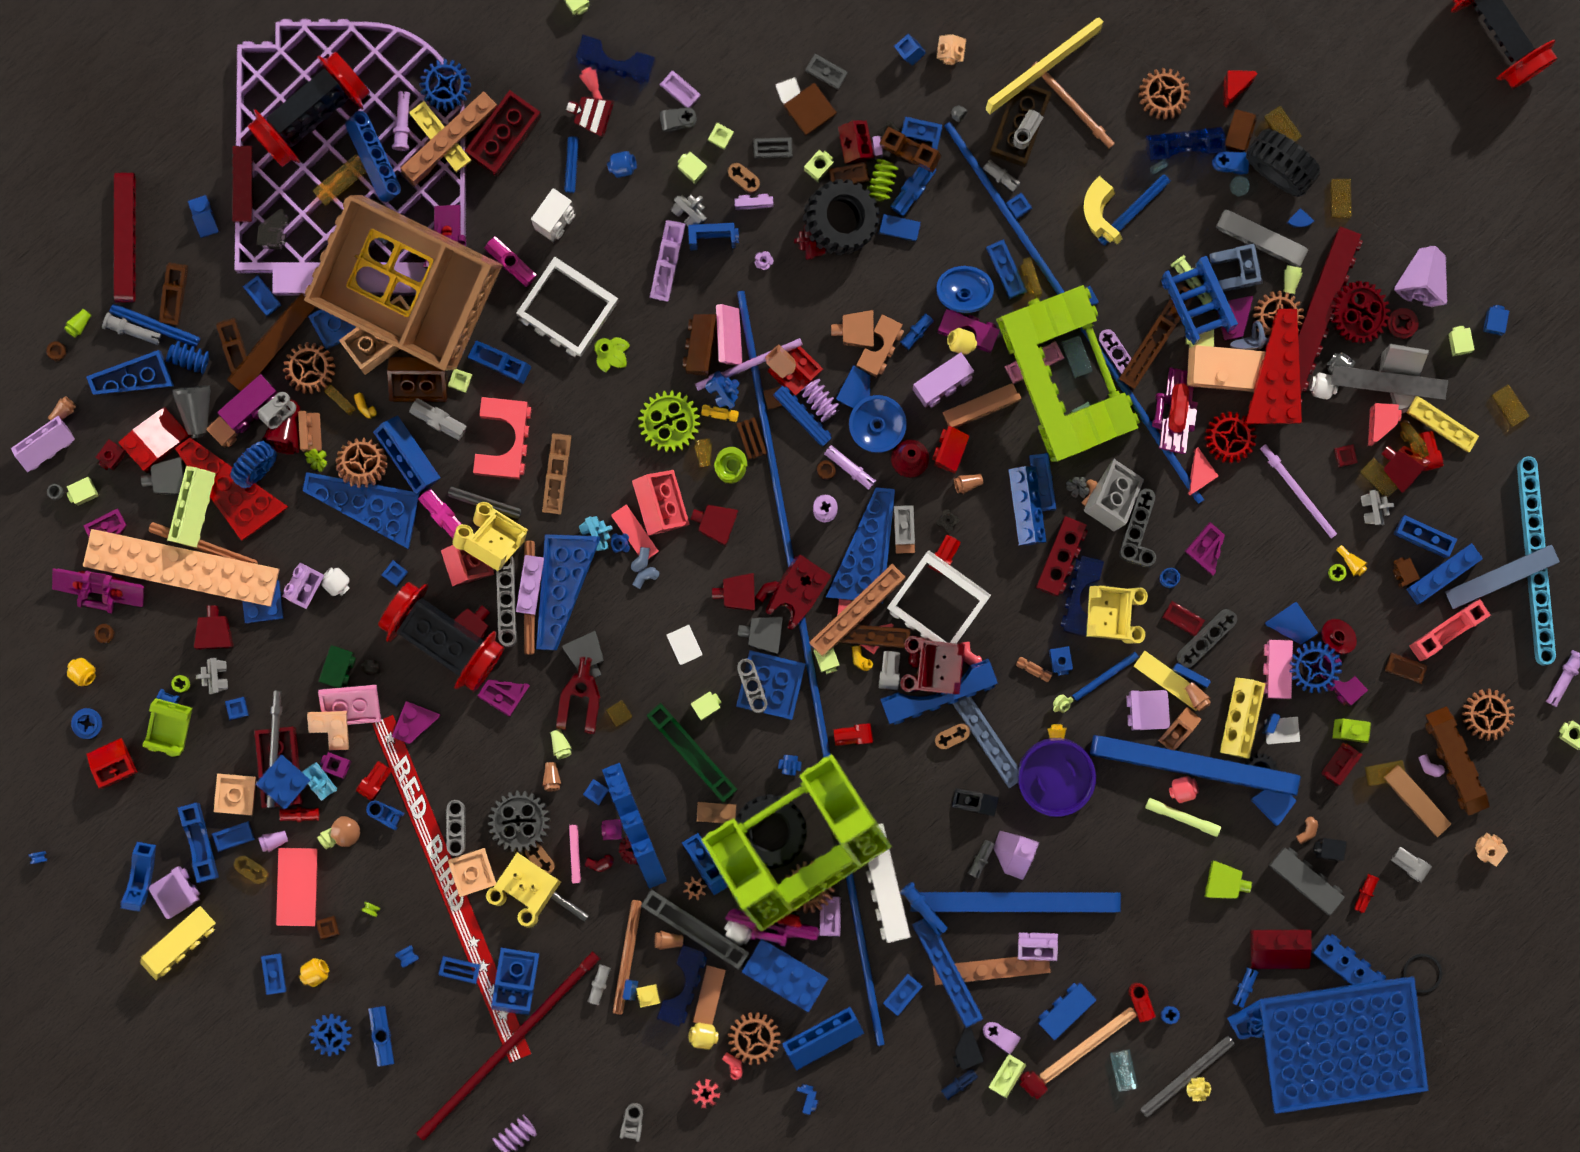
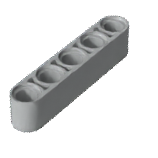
[1216,210,1308,268]
[496,556,517,647]

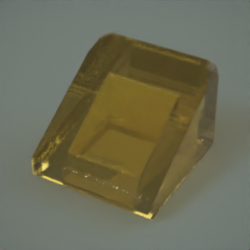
[606,700,632,727]

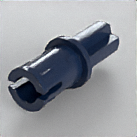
[941,1069,978,1100]

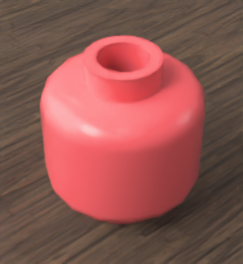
[1169,776,1199,803]

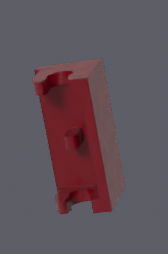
[1320,743,1363,786]

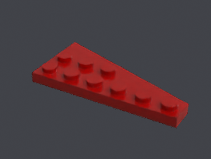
[1244,309,1302,424]
[175,437,289,541]

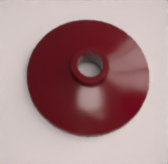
[1321,619,1357,654]

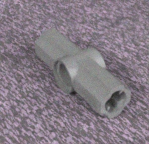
[409,398,467,441]

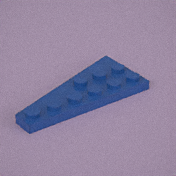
[303,472,420,549]
[826,487,895,604]
[536,534,601,650]

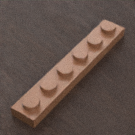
[809,564,906,657]
[933,957,1051,985]

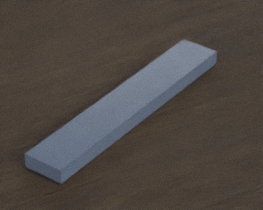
[1445,544,1560,609]
[953,696,1018,788]

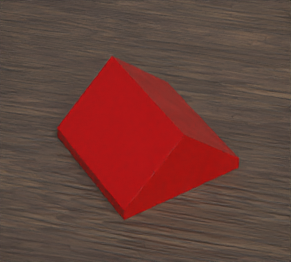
[1224,70,1258,107]

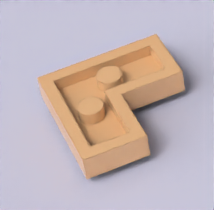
[307,711,349,750]

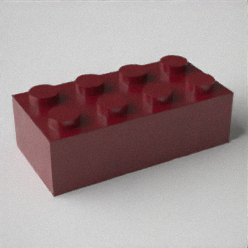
[465,90,542,177]
[254,727,303,808]

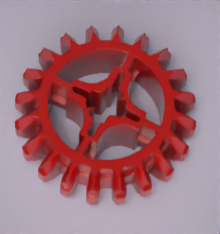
[1204,412,1257,464]

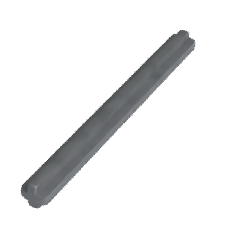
[1141,1036,1234,1117]

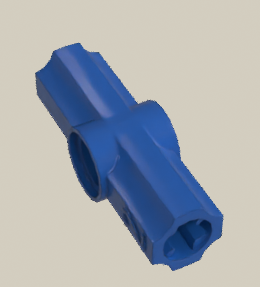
[890,166,937,216]
[369,1006,394,1066]

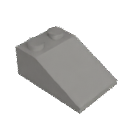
[1379,344,1429,376]
[1084,459,1144,531]

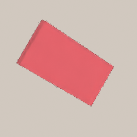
[276,848,318,926]

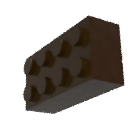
[990,85,1052,167]

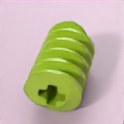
[868,159,899,201]

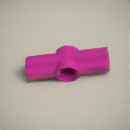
[484,236,537,287]
[418,488,462,539]

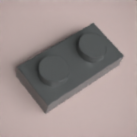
[806,54,848,90]

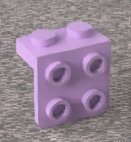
[1126,690,1170,731]
[149,867,201,919]

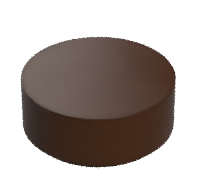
[46,341,67,361]
[817,460,836,480]
[94,624,115,643]

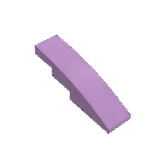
[650,220,685,301]

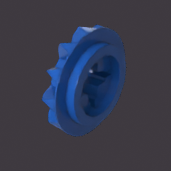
[71,708,102,739]

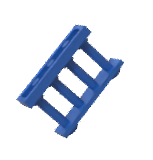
[1161,256,1238,345]

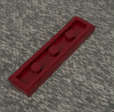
[233,146,253,222]

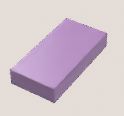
[660,70,701,108]

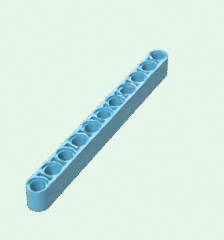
[1517,456,1556,666]

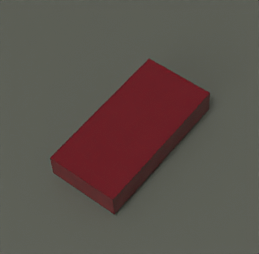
[1162,601,1205,637]

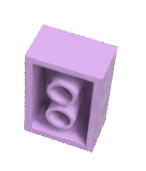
[912,352,974,408]

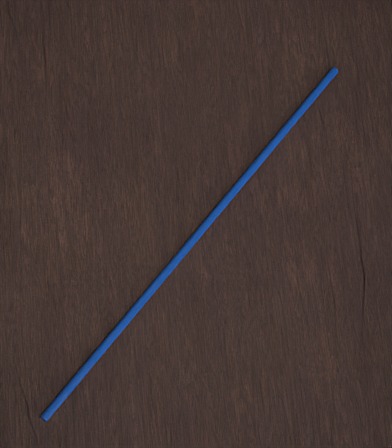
[944,122,1204,504]

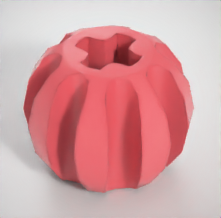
[691,1079,720,1108]

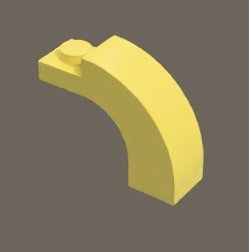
[1084,176,1122,244]

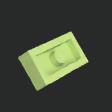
[989,1054,1026,1098]

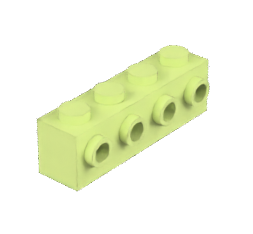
[167,466,216,548]

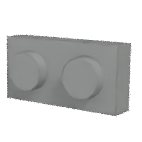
[894,505,915,545]

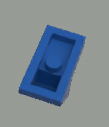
[188,195,219,238]

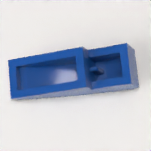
[468,340,531,384]

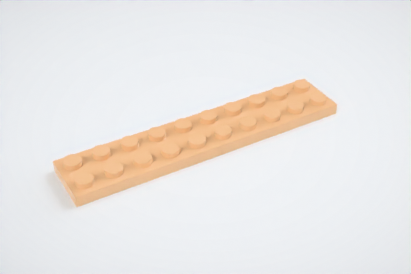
[83,529,280,607]

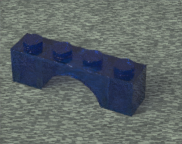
[576,35,656,83]
[1146,127,1226,160]
[1060,556,1104,637]
[657,945,707,1026]

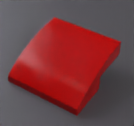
[768,346,823,396]

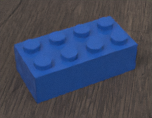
[742,939,828,1012]

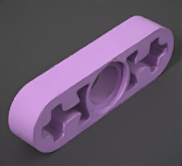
[1098,329,1131,375]

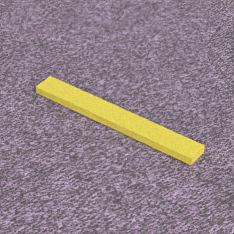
[986,18,1103,114]

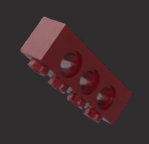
[1036,516,1088,597]

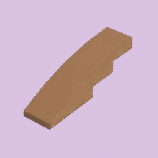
[542,433,572,514]
[1384,765,1451,837]

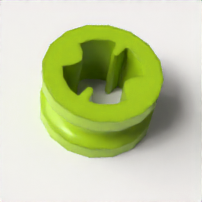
[1328,564,1347,582]
[171,675,190,693]
[361,901,381,917]

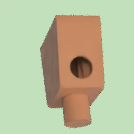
[831,310,874,349]

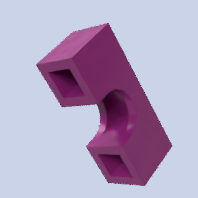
[938,309,1000,353]
[1310,648,1368,707]

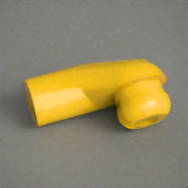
[354,393,377,419]
[851,646,873,671]

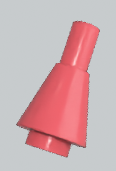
[579,67,602,99]

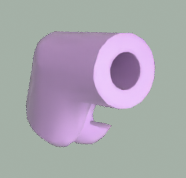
[1418,754,1445,777]

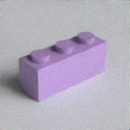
[11,416,75,472]

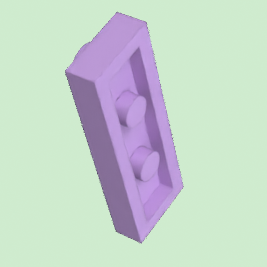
[516,555,544,615]

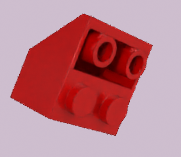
[932,426,969,474]
[87,738,138,789]

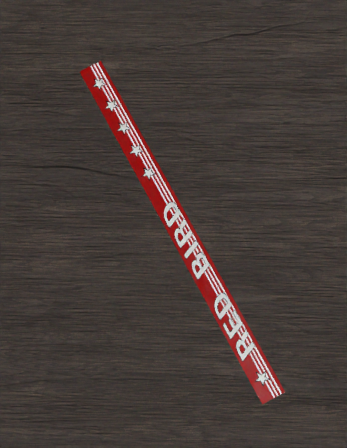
[372,715,531,1063]

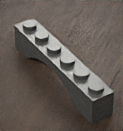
[641,890,749,969]

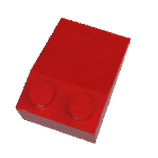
[118,407,190,473]

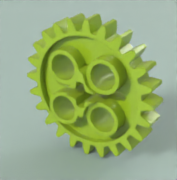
[638,390,700,453]

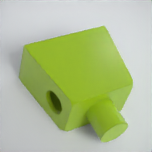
[1332,719,1371,743]
[1204,861,1252,898]

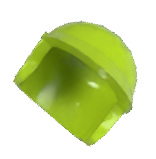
[714,447,747,484]

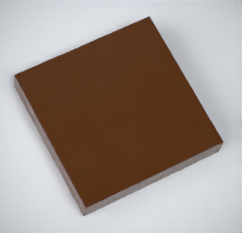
[784,83,837,136]

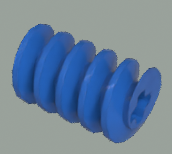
[166,341,209,375]

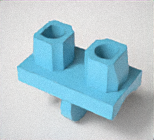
[579,516,613,551]
[302,762,337,801]

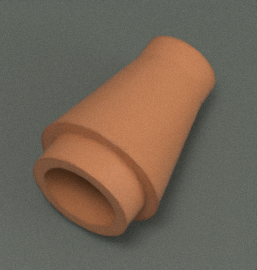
[48,396,76,421]
[954,474,983,494]
[1185,682,1211,712]
[542,762,562,791]
[654,931,683,950]

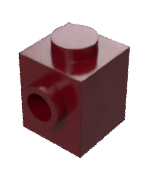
[95,439,127,470]

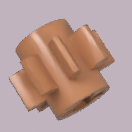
[683,877,707,901]

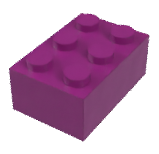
[217,374,278,434]

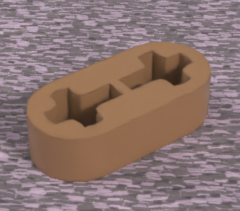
[728,163,760,193]
[935,723,970,749]
[525,843,555,874]

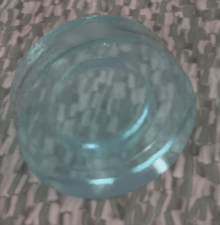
[1149,159,1168,174]
[1230,176,1250,196]

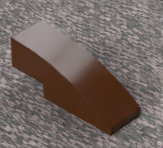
[159,263,188,325]
[216,318,247,373]

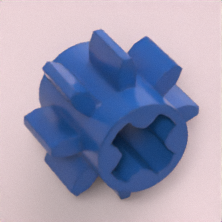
[778,755,802,776]

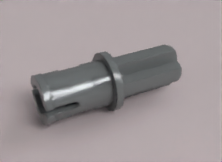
[968,840,994,879]

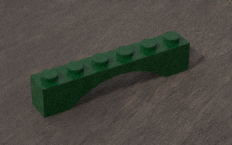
[646,703,738,803]

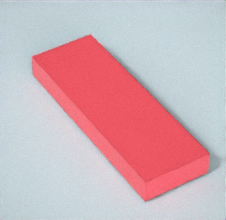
[611,504,659,559]

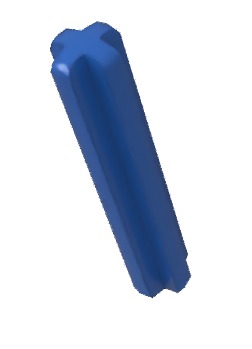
[565,136,579,193]

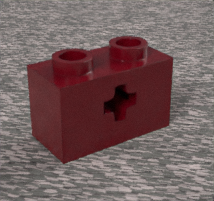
[838,121,874,164]

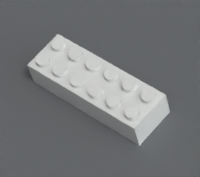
[866,823,910,943]

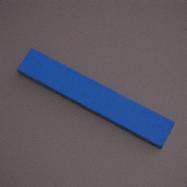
[912,918,983,1028]

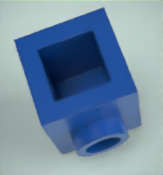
[1049,646,1073,676]

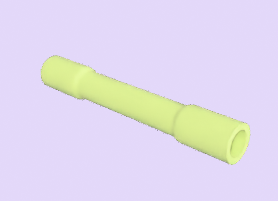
[1145,798,1221,837]

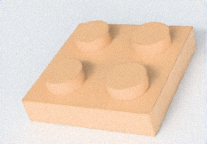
[214,774,257,815]
[448,848,496,897]

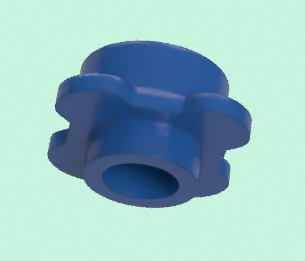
[611,533,630,553]

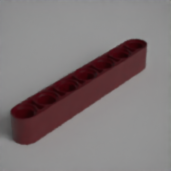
[114,173,136,303]

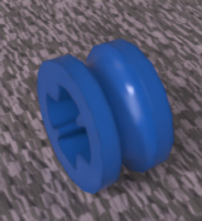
[29,851,48,864]

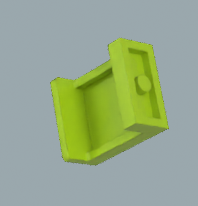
[143,698,193,757]

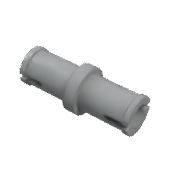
[983,159,1020,192]
[587,964,611,1005]

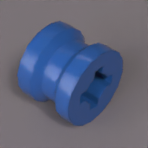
[395,945,419,968]

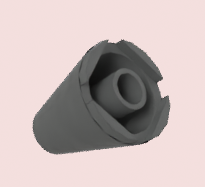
[173,385,211,438]

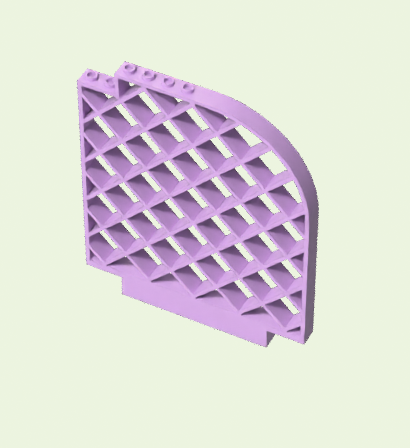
[235,19,466,296]

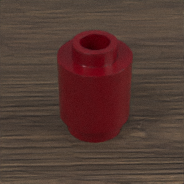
[1019,1070,1048,1099]

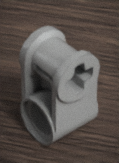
[258,392,296,429]
[620,1103,643,1142]

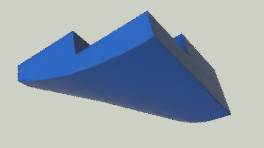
[836,365,870,409]
[1264,602,1318,645]
[1228,1000,1264,1039]

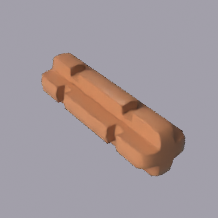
[1016,657,1052,682]

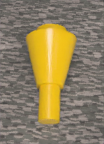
[1337,545,1368,577]
[1047,724,1067,738]

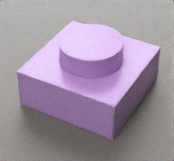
[871,136,883,159]

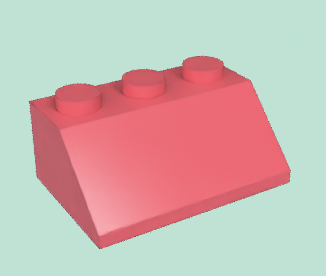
[632,470,690,536]

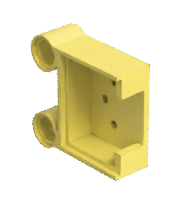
[453,502,528,571]
[1087,586,1148,644]
[486,853,561,928]

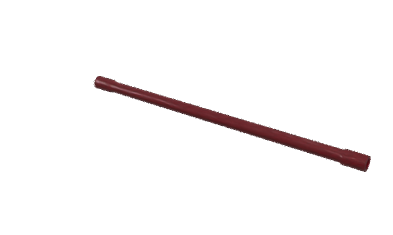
[416,951,600,1141]

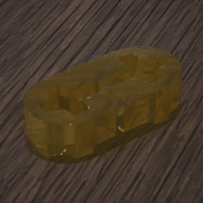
[324,384,356,416]
[234,856,268,884]

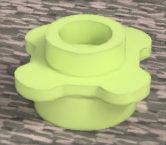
[1053,695,1073,713]

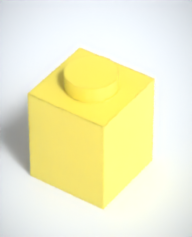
[637,984,660,1007]

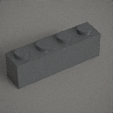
[1268,847,1345,915]

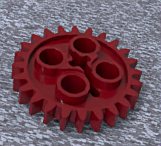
[1330,281,1390,343]

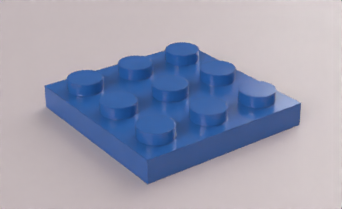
[736,650,806,720]

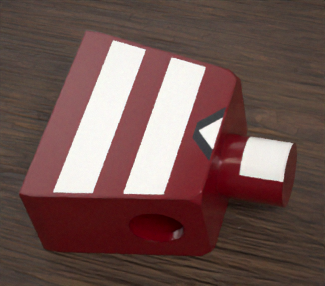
[567,97,615,136]

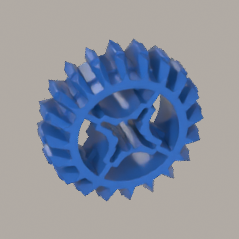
[419,59,471,111]
[230,441,277,488]
[1289,641,1342,693]

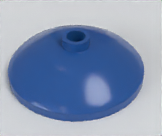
[936,266,994,313]
[849,395,907,453]

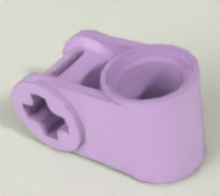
[983,1022,1021,1054]

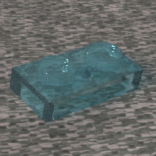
[1061,335,1093,378]
[1110,1049,1138,1091]

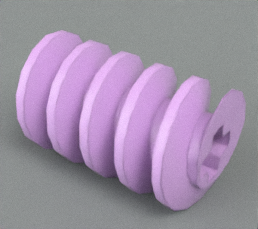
[801,379,839,422]
[813,495,838,523]
[493,1115,537,1152]

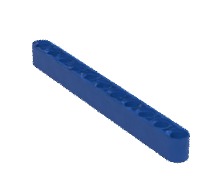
[1090,735,1301,796]
[910,892,1121,912]

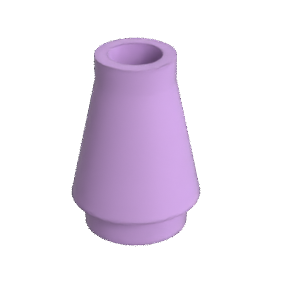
[258,831,288,852]

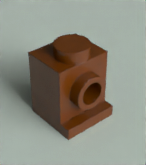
[1393,557,1420,588]

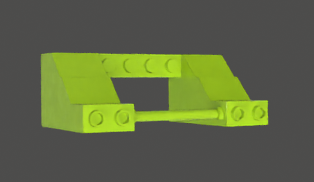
[996,285,1140,462]
[701,754,892,932]

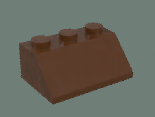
[683,314,717,377]
[387,357,447,402]

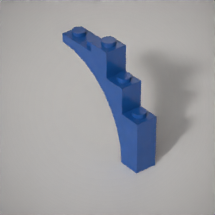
[602,763,667,889]

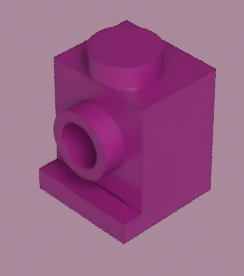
[320,752,352,779]
[602,820,622,840]

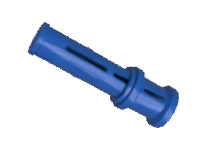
[900,882,948,936]

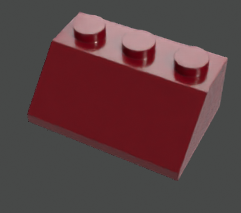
[1250,930,1312,969]

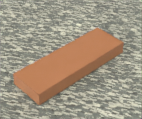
[693,965,726,1025]

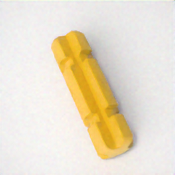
[701,404,739,422]

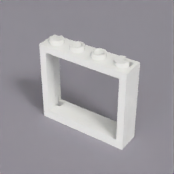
[516,257,619,358]
[887,551,991,644]

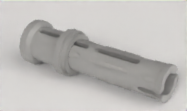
[102,313,161,345]

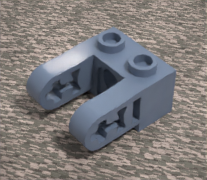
[1209,244,1263,292]

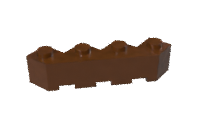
[1425,706,1490,816]

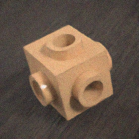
[937,35,966,65]
[1475,833,1508,866]

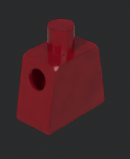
[1381,446,1430,493]
[690,505,738,546]
[712,573,755,611]
[194,605,233,650]
[454,605,490,639]

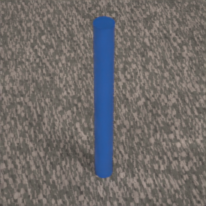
[1072,652,1139,702]

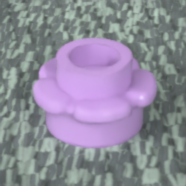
[755,251,773,270]

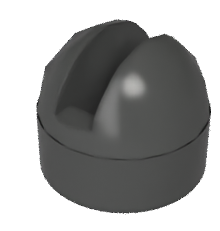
[951,106,968,123]
[47,484,64,500]

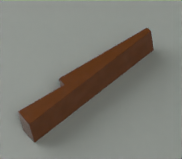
[1119,283,1194,389]
[227,293,316,392]

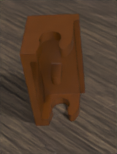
[1224,109,1257,153]

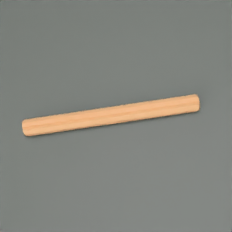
[1039,1007,1137,1083]

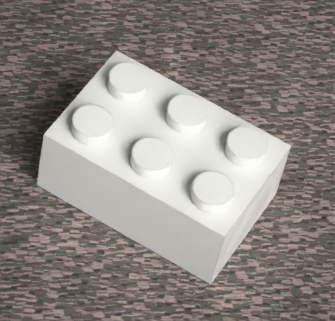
[531,188,575,242]

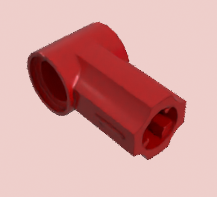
[1416,431,1444,471]
[928,535,961,576]
[834,723,873,746]
[356,761,392,801]
[1128,983,1156,1022]

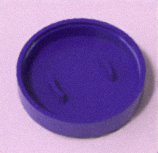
[1018,738,1096,817]

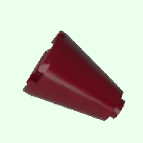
[262,399,300,455]
[891,440,929,478]

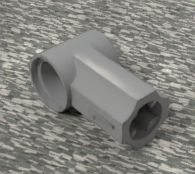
[1013,109,1044,149]
[879,651,900,690]
[1391,847,1432,883]

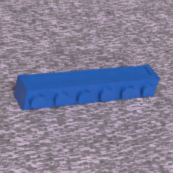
[773,386,832,447]

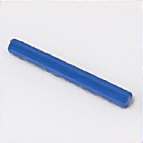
[1098,174,1170,245]
[110,304,200,347]

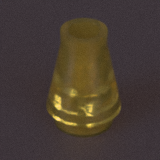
[693,439,712,467]

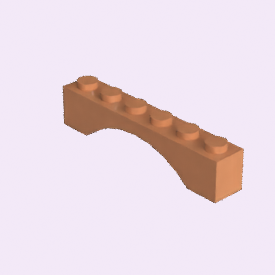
[400,91,497,187]

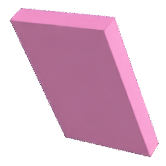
[716,304,742,366]
[318,685,381,725]

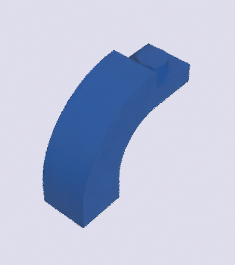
[121,842,156,911]

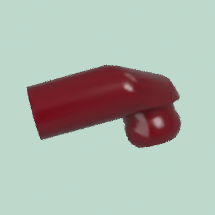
[908,644,920,668]
[585,855,614,872]

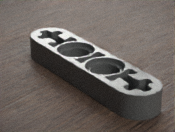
[1176,609,1237,668]

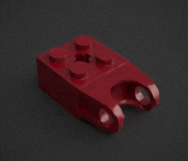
[766,555,831,630]

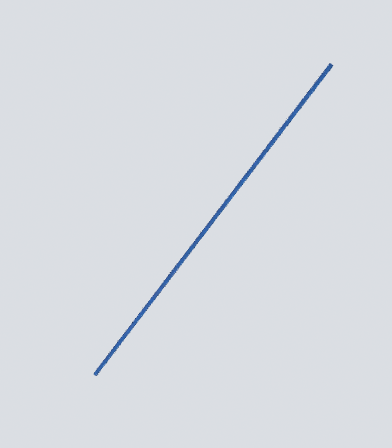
[737,291,885,1046]

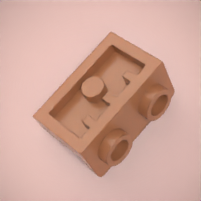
[298,411,322,452]

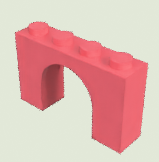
[473,397,531,480]
[1409,599,1490,661]

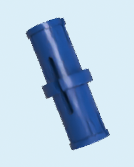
[900,314,934,350]
[1232,968,1259,1008]

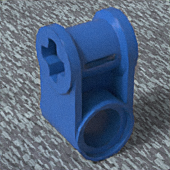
[1212,151,1249,174]
[366,801,405,830]

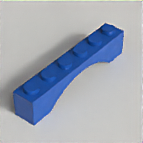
[881,659,998,725]

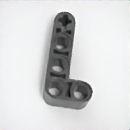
[1119,489,1156,568]

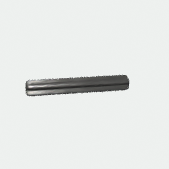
[448,487,521,519]

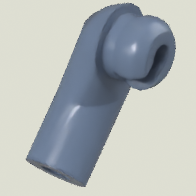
[631,547,650,572]
[632,567,659,589]

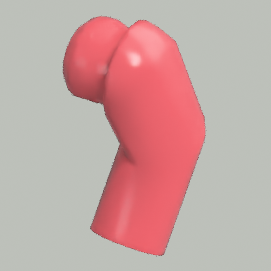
[960,642,982,665]
[722,1052,743,1080]

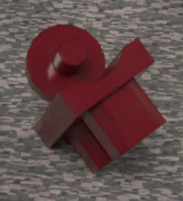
[794,225,825,260]

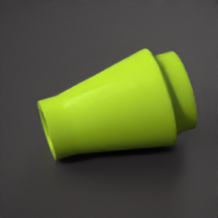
[64,309,91,338]

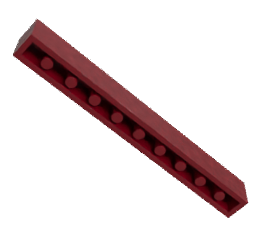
[1298,226,1363,404]

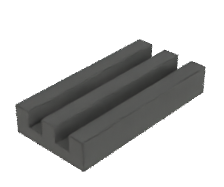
[754,137,792,159]

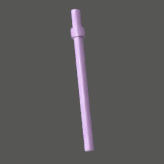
[695,338,803,391]
[1260,444,1337,539]

